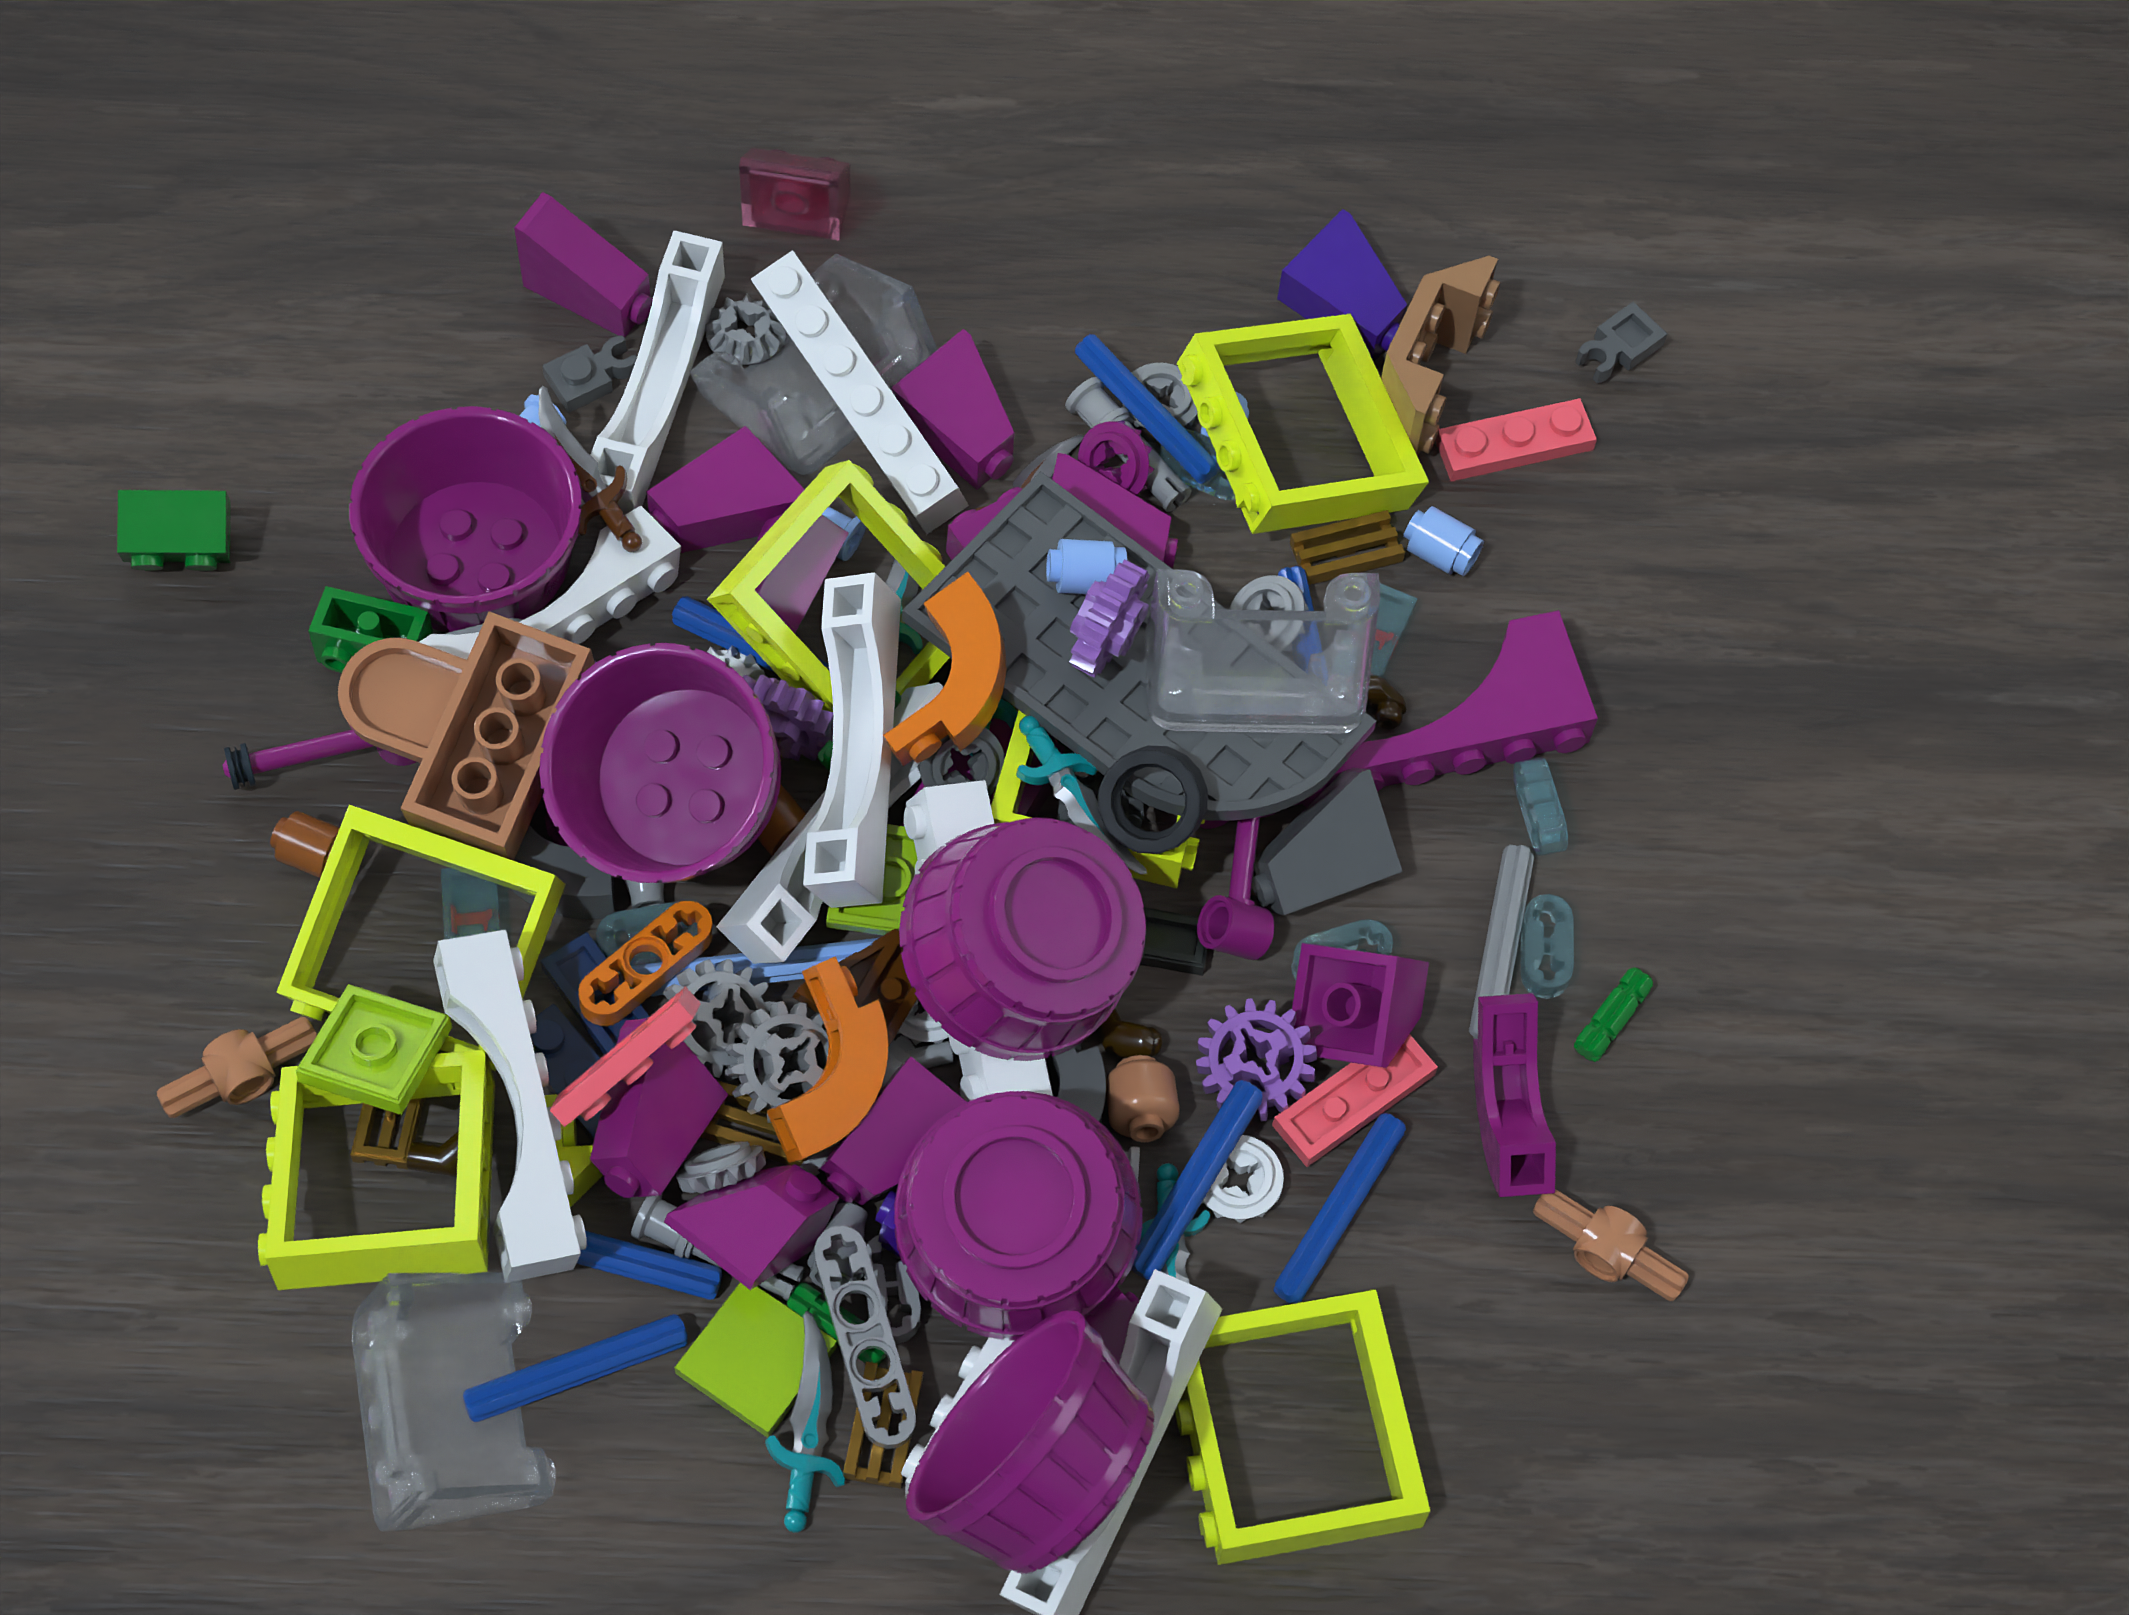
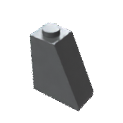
[1252,768,1403,915]

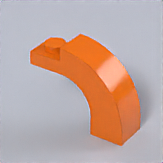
[883,572,1007,767]
[767,956,888,1163]

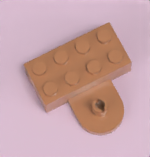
[338,612,595,861]

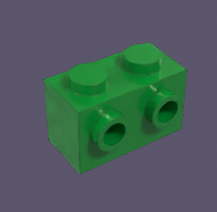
[117,490,231,571]
[308,586,434,673]

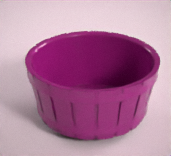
[349,406,581,633]
[539,643,781,883]
[899,818,1146,1061]
[894,1091,1142,1341]
[906,1310,1154,1574]

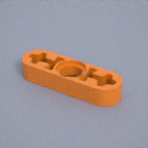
[579,901,712,1026]

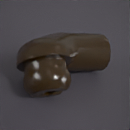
[1333,675,1406,729]
[1096,1008,1162,1058]
[407,1130,459,1177]

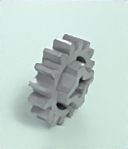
[663,959,779,1081]
[725,1001,829,1123]

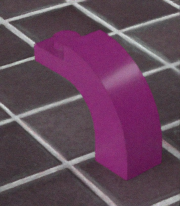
[1473,993,1556,1197]

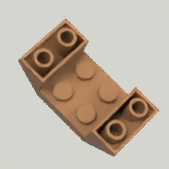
[1381,256,1501,457]

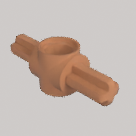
[157,1017,317,1118]
[1533,1189,1689,1301]

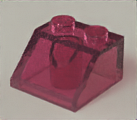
[739,148,850,240]

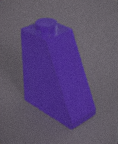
[1277,209,1407,362]

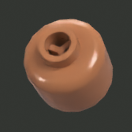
[1105,1055,1180,1142]

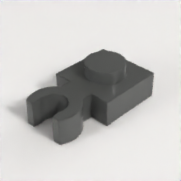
[1575,302,1667,383]
[542,335,637,413]

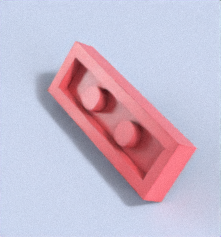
[1435,398,1597,482]
[550,986,701,1127]
[1272,1034,1438,1167]

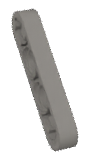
[814,1225,916,1449]

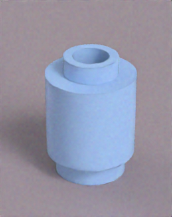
[1403,506,1484,577]
[1046,539,1127,594]

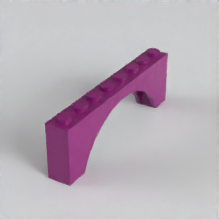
[1200,610,1598,829]

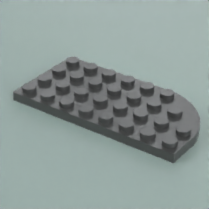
[902,471,1376,820]

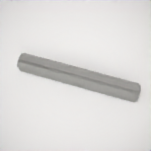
[1469,845,1534,1039]

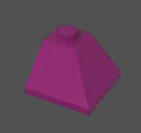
[1292,943,1429,1068]
[664,1164,839,1290]

